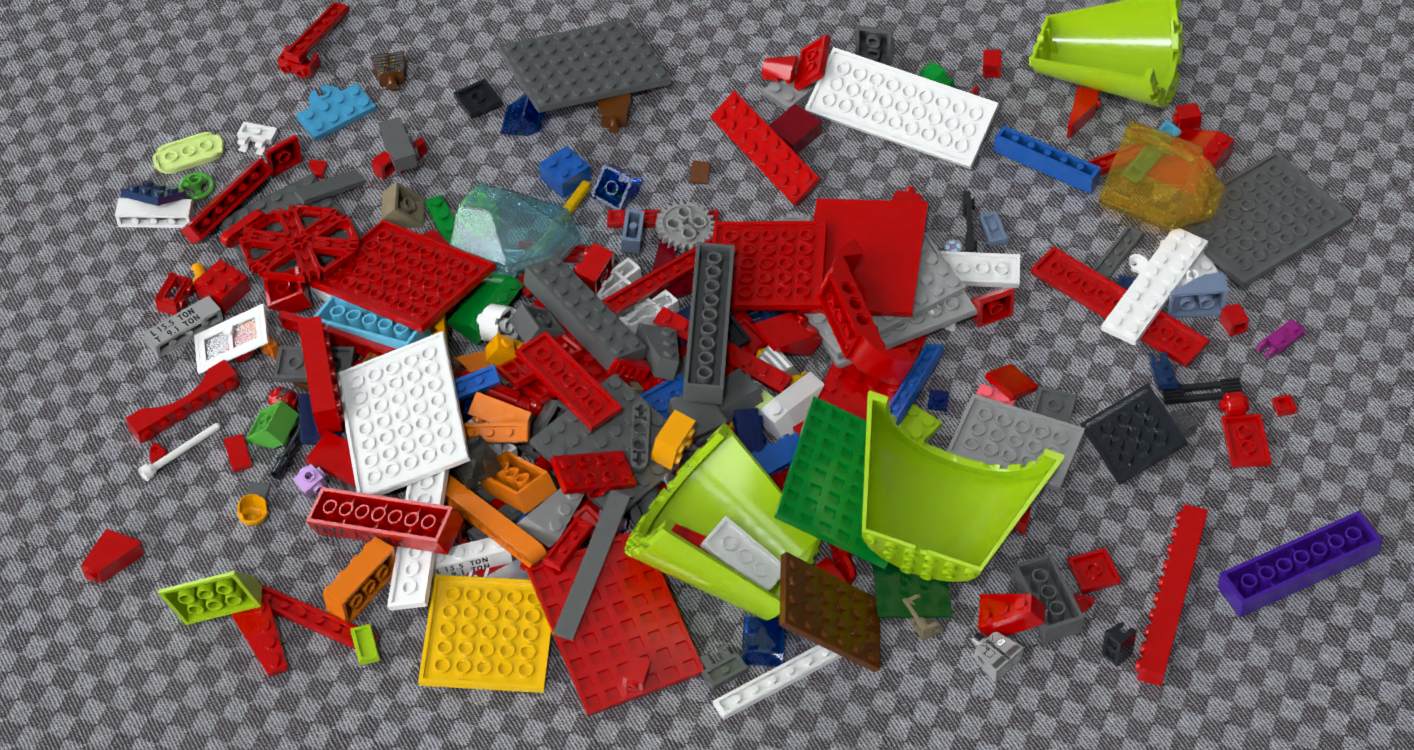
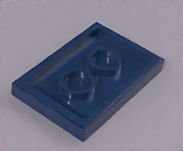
[298,394,340,445]

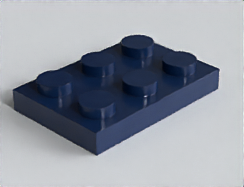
[121,180,186,206]

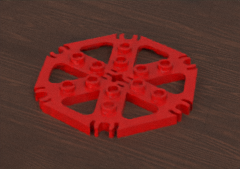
[239,204,360,283]

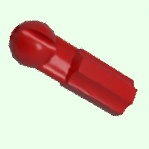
[487,384,545,416]

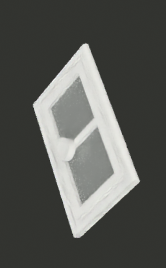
[194,304,269,374]

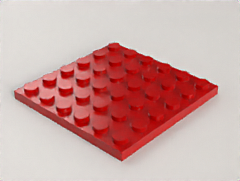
[712,221,827,310]

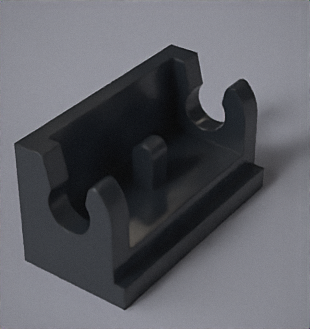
[1102,622,1137,667]

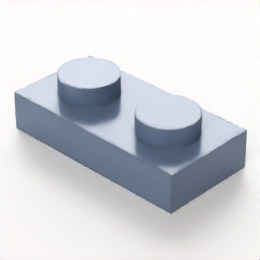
[978,211,1008,247]

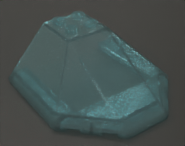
[450,183,581,276]

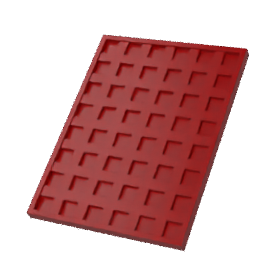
[526,531,704,717]

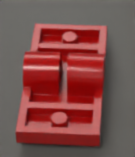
[497,334,584,389]
[550,450,637,498]

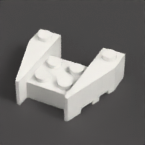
[597,257,679,334]

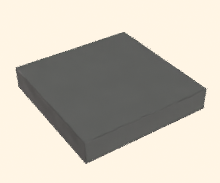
[1032,386,1078,423]

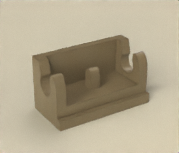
[902,594,943,641]

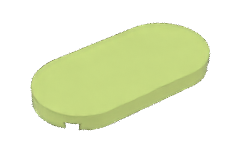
[153,132,225,174]

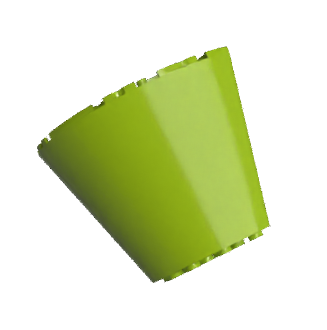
[862,390,1065,582]
[624,422,821,621]

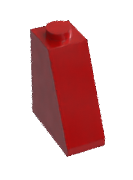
[81,529,145,583]

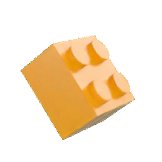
[651,409,696,470]

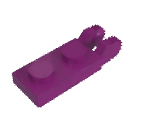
[1256,319,1306,360]

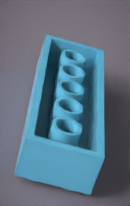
[314,295,432,349]

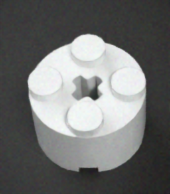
[477,304,519,342]

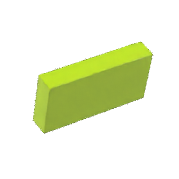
[350,624,380,666]

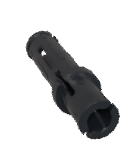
[270,427,301,480]

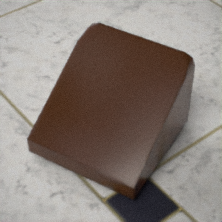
[689,160,711,185]

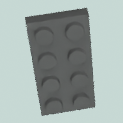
[273,346,356,382]

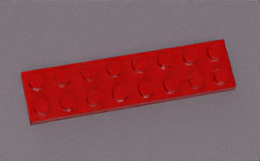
[710,90,822,206]

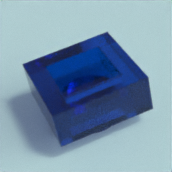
[927,389,949,412]

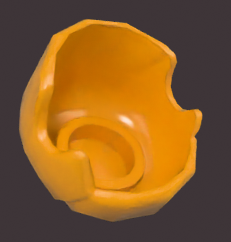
[237,494,268,526]

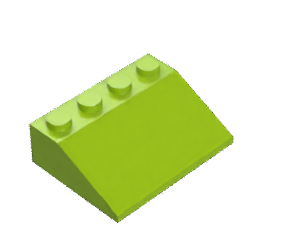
[158,571,262,625]

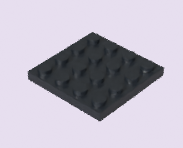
[1080,383,1188,485]

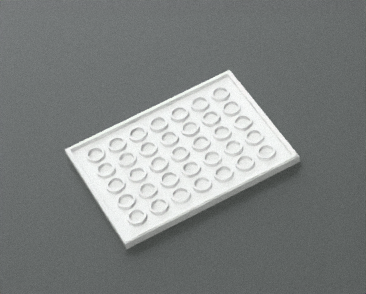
[336,331,471,496]

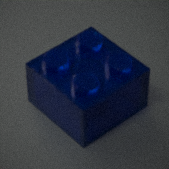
[742,616,786,667]

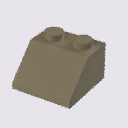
[381,182,425,228]

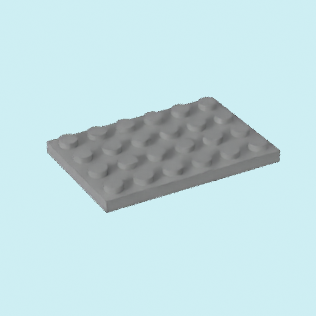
[947,394,1085,492]

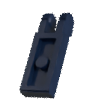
[1148,352,1178,390]

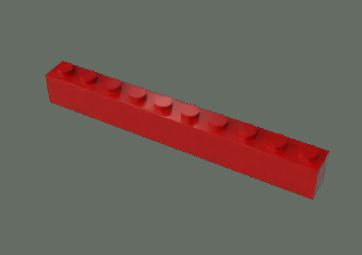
[1135,504,1208,686]

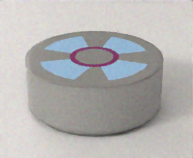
[943,239,962,252]

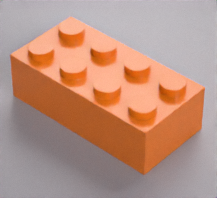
[476,450,557,514]
[323,537,396,623]

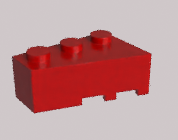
[978,594,1045,637]

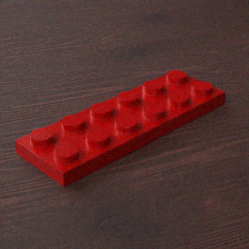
[515,331,622,432]

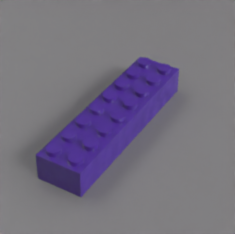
[1217,511,1383,617]

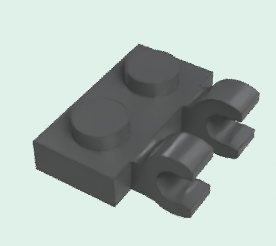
[699,644,748,691]

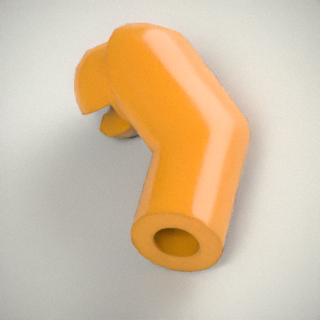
[191,262,205,286]

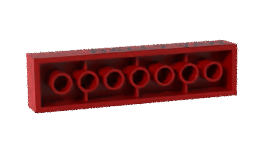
[306,487,464,555]

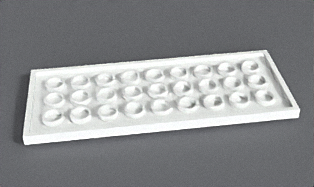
[805,47,999,170]

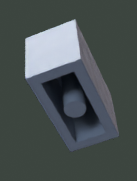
[621,209,645,254]

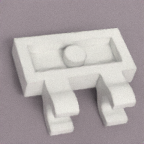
[237,122,278,155]

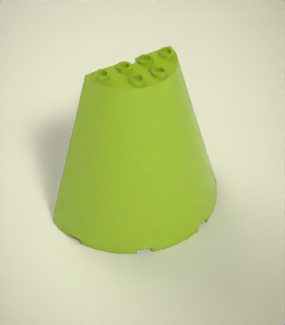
[1029,0,1183,108]

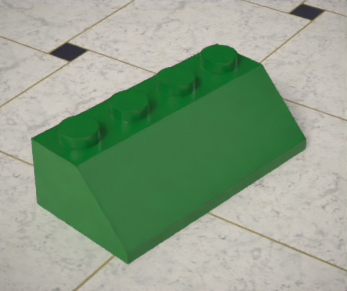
[447,271,524,346]

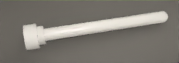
[138,423,221,481]

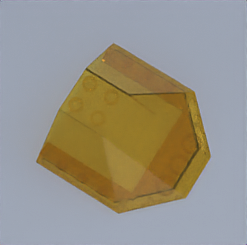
[1097,119,1225,232]

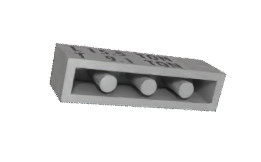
[144,295,223,358]

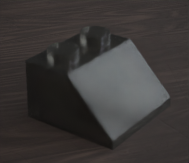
[453,434,503,490]

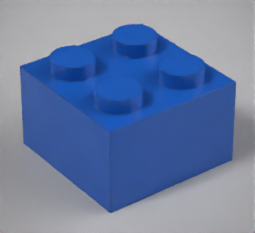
[539,146,591,199]

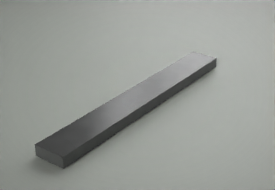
[553,490,630,641]

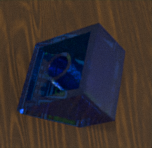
[500,94,545,136]
[590,163,643,210]

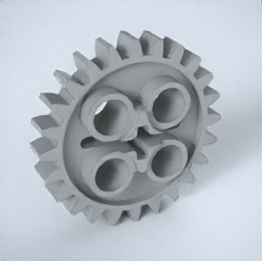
[655,200,716,253]

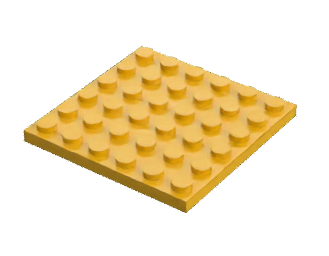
[418,575,552,693]

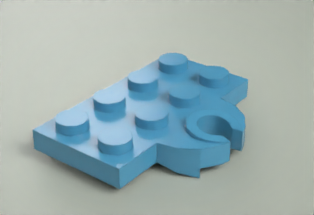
[296,83,376,142]

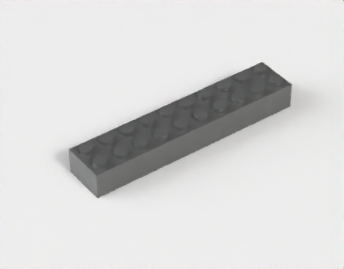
[682,242,735,404]

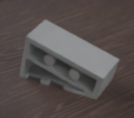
[516,488,585,547]

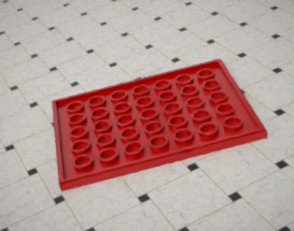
[798,198,928,317]
[308,220,497,333]

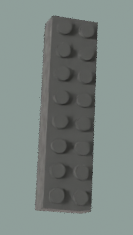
[523,255,646,372]

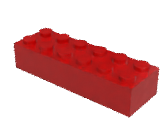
[297,316,345,436]

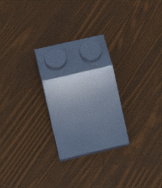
[1167,273,1229,319]

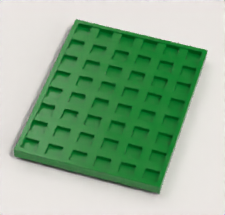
[774,396,888,569]

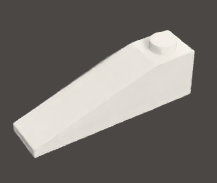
[757,371,824,440]

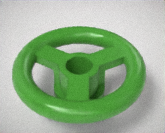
[178,172,215,200]

